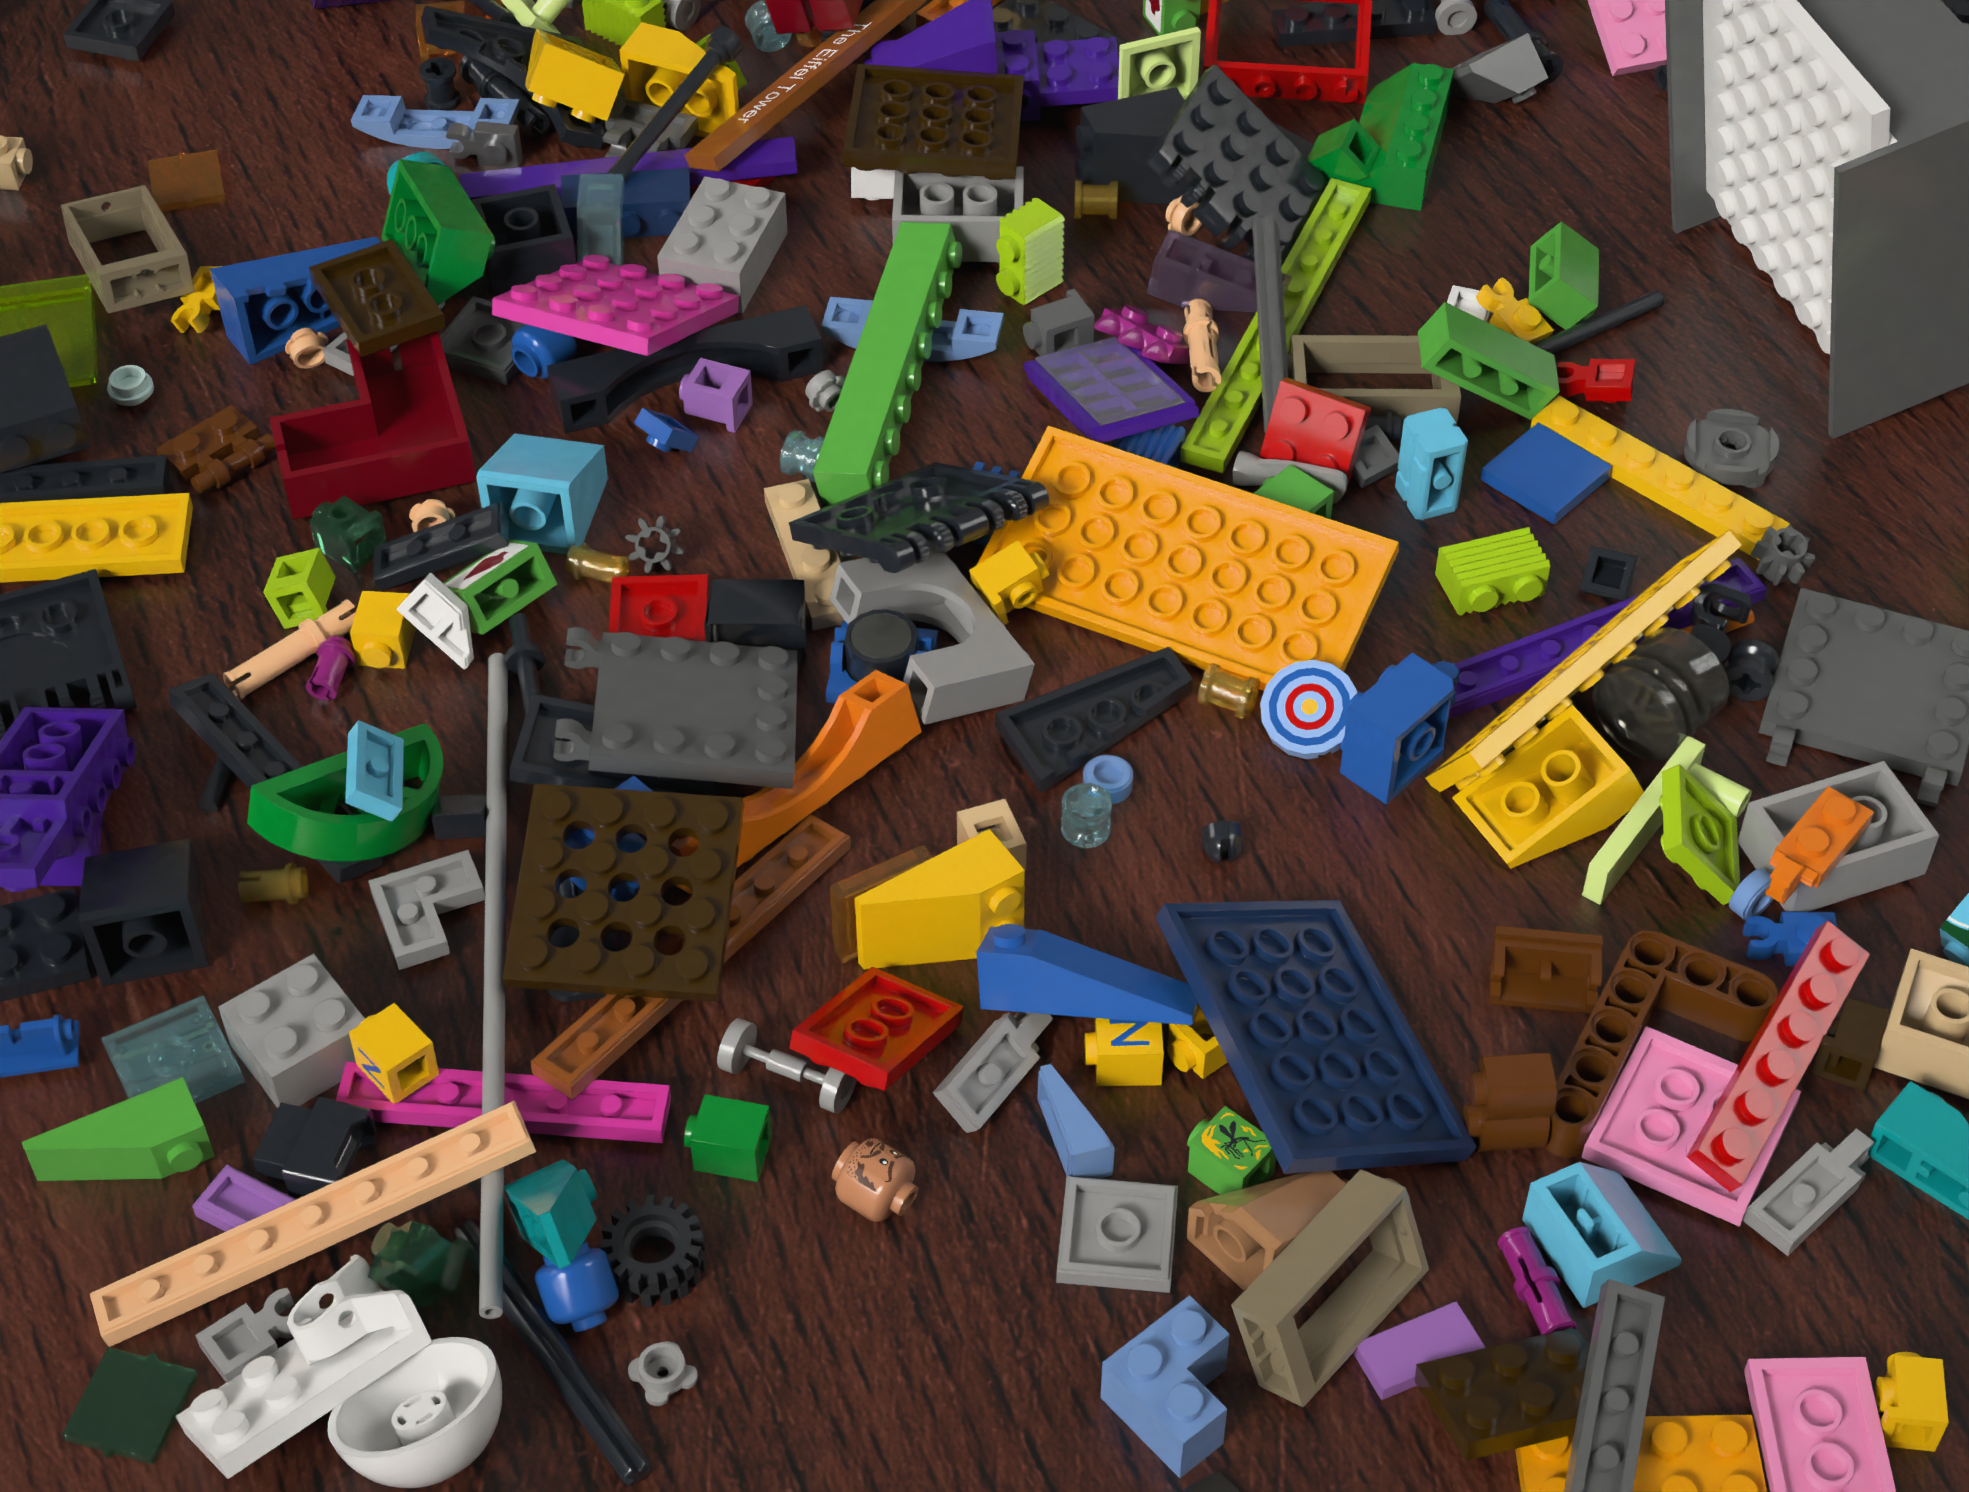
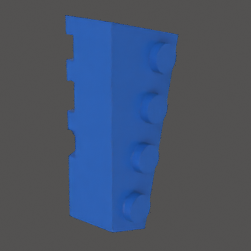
[210,237,382,365]

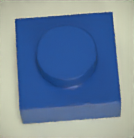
[634,408,699,453]

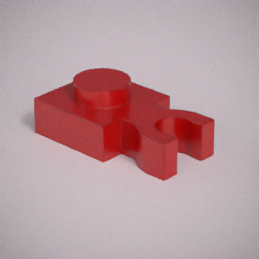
[1555,359,1636,403]

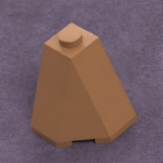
[1187,1171,1349,1291]

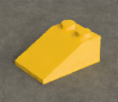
[619,22,739,138]
[525,29,625,124]
[1452,704,1644,869]
[855,829,1025,970]

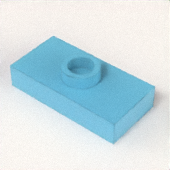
[345,720,404,822]

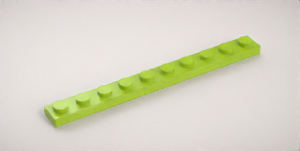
[1180,178,1371,474]

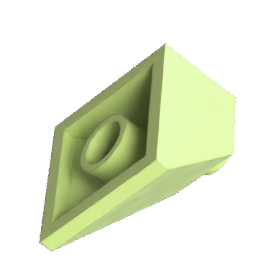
[1118,27,1201,100]

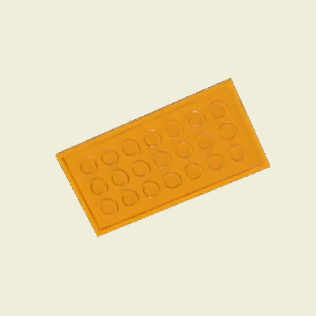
[970,426,1399,691]

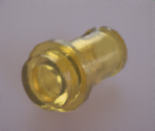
[565,542,629,583]
[238,863,309,904]

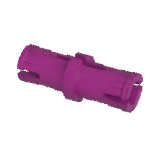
[1497,1227,1577,1335]

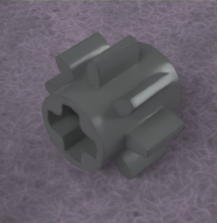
[625,515,685,573]
[1751,525,1815,586]

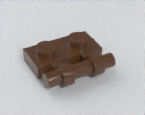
[156,405,276,494]

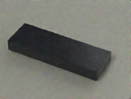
[373,502,509,591]

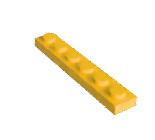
[1530,395,1790,560]

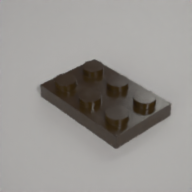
[309,239,446,357]
[1415,1327,1590,1461]

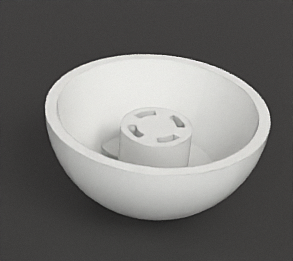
[327,1337,502,1488]

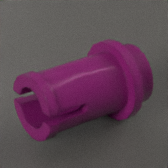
[306,636,356,701]

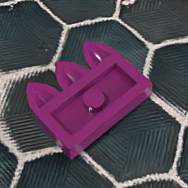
[1094,305,1190,365]

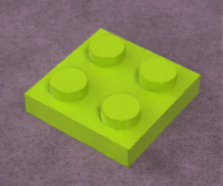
[1659,764,1740,905]

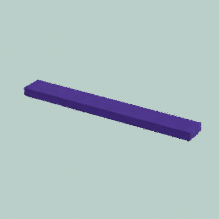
[460,136,798,200]
[1448,557,1767,719]

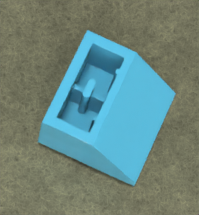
[1522,1162,1682,1308]

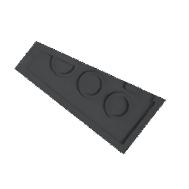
[995,647,1193,793]

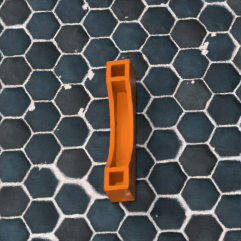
[670,670,922,895]

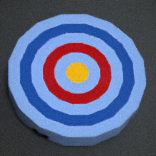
[1260,660,1358,759]

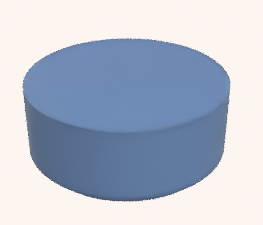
[1083,755,1133,804]
[1729,868,1773,921]

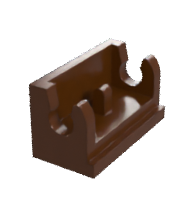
[1488,925,1603,1014]

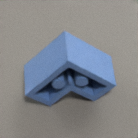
[1101,1295,1230,1478]

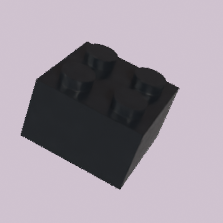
[471,184,576,294]

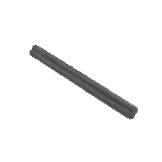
[1252,214,1288,433]

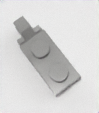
[933,1012,1053,1133]
[1743,1128,1874,1256]

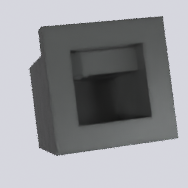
[1023,289,1095,358]

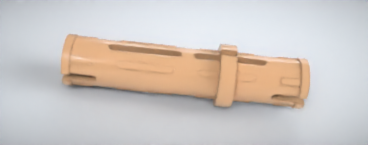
[1183,299,1221,392]
[223,599,356,701]

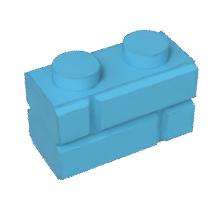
[1395,407,1468,520]

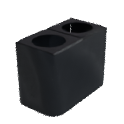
[704,579,806,664]

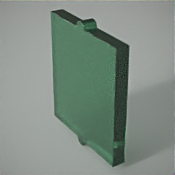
[62,1347,198,1464]

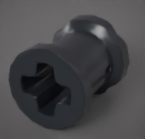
[419,57,461,111]

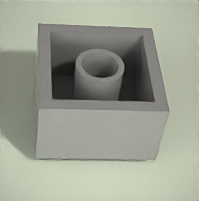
[218,954,365,1108]

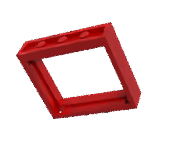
[1203,0,1372,104]

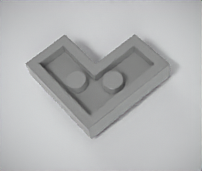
[368,850,485,970]

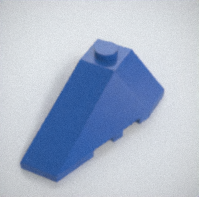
[977,924,1200,1025]

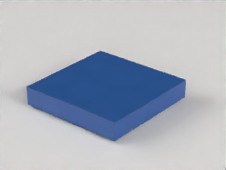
[1480,422,1612,524]

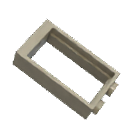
[61,185,194,314]
[1287,335,1461,430]
[1231,1169,1429,1407]

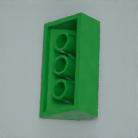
[1353,63,1454,211]
[381,159,495,305]

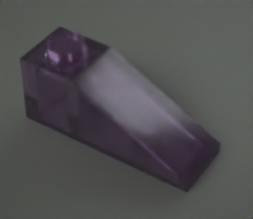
[1147,230,1292,312]

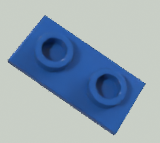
[0,1015,79,1078]

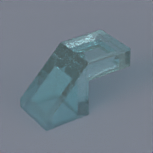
[577,174,625,266]

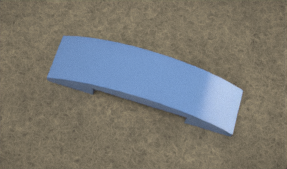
[351,95,521,149]
[821,297,1004,362]

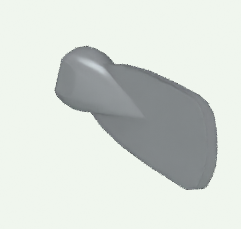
[1233,451,1348,504]

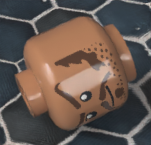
[832,1138,918,1222]

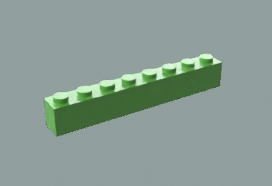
[813,222,962,505]

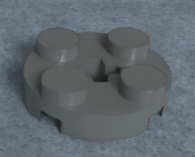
[1684,409,1780,488]

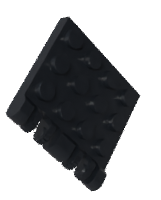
[1143,64,1329,277]
[789,462,1050,573]
[0,569,137,740]

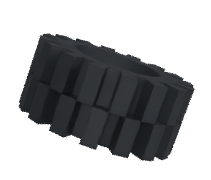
[600,1195,706,1307]

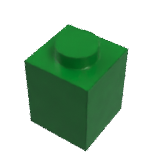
[1307,119,1381,183]
[684,1094,772,1182]

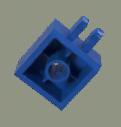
[1340,652,1460,805]

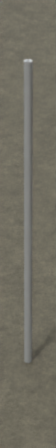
[479,653,508,1319]

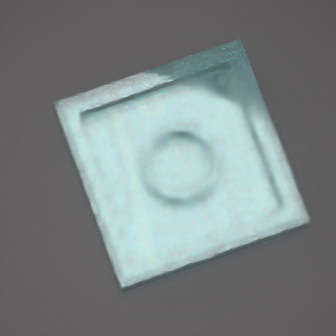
[101,995,245,1104]

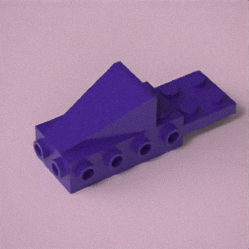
[864,0,1119,122]
[0,707,135,892]

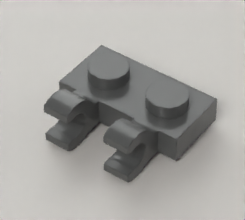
[603,98,699,158]

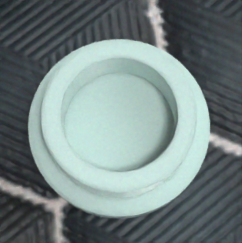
[107,365,154,406]

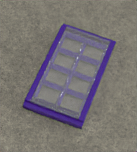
[1023,337,1199,443]

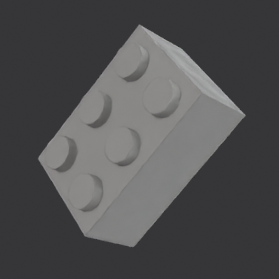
[892,167,1024,263]
[657,177,788,314]
[1738,761,1939,912]

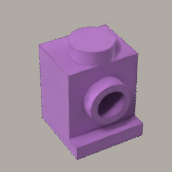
[679,358,753,433]

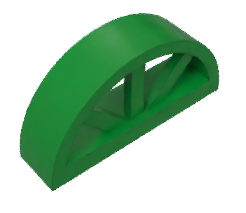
[247,723,443,861]

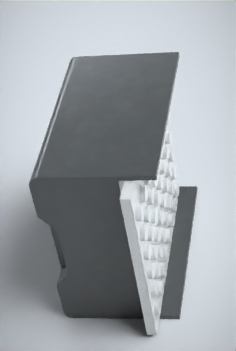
[1665,0,1969,439]

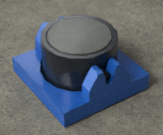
[826,609,938,704]

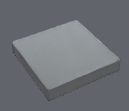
[1056,1176,1178,1293]

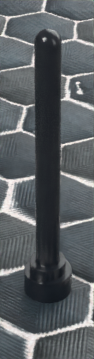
[607,26,743,185]

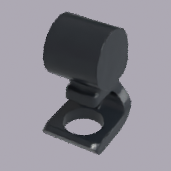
[1682,583,1751,682]

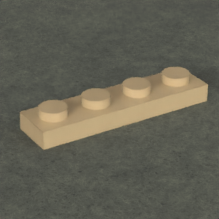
[764,479,844,631]

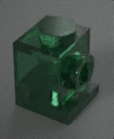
[309,495,387,573]
[367,1221,470,1308]

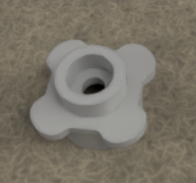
[628,1341,698,1406]

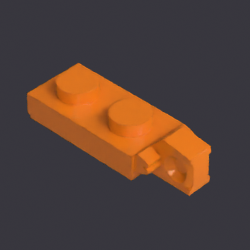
[1765,786,1874,905]

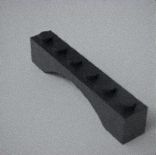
[547,305,824,434]

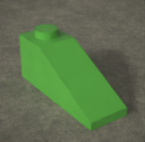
[22,1077,215,1181]

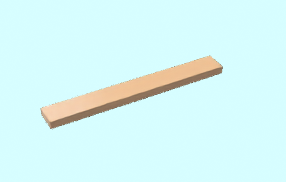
[90,1101,536,1347]

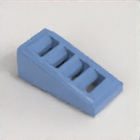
[1037,1064,1115,1179]

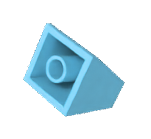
[476,433,608,556]

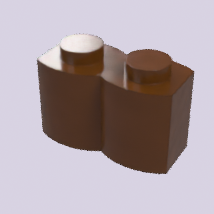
[1463,1053,1557,1152]

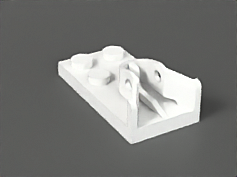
[176,1255,432,1479]

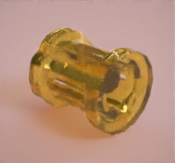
[1074,180,1118,219]
[1197,663,1260,720]

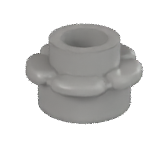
[805,370,845,412]

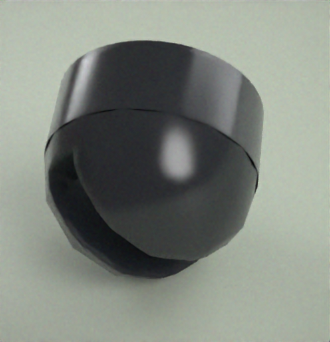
[1201,821,1243,864]

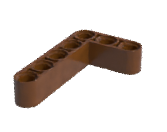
[1545,930,1778,1158]

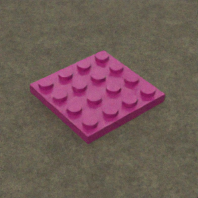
[492,255,739,356]

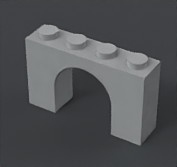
[830,550,1035,725]

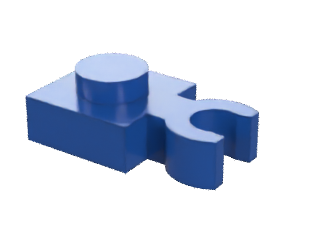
[1743,911,1837,966]

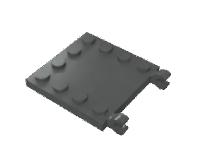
[1758,588,1969,808]
[553,627,798,789]

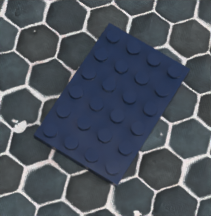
[1156,900,1477,1174]

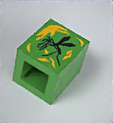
[1187,1106,1276,1195]

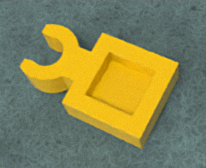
[171,266,222,333]
[1476,277,1554,344]

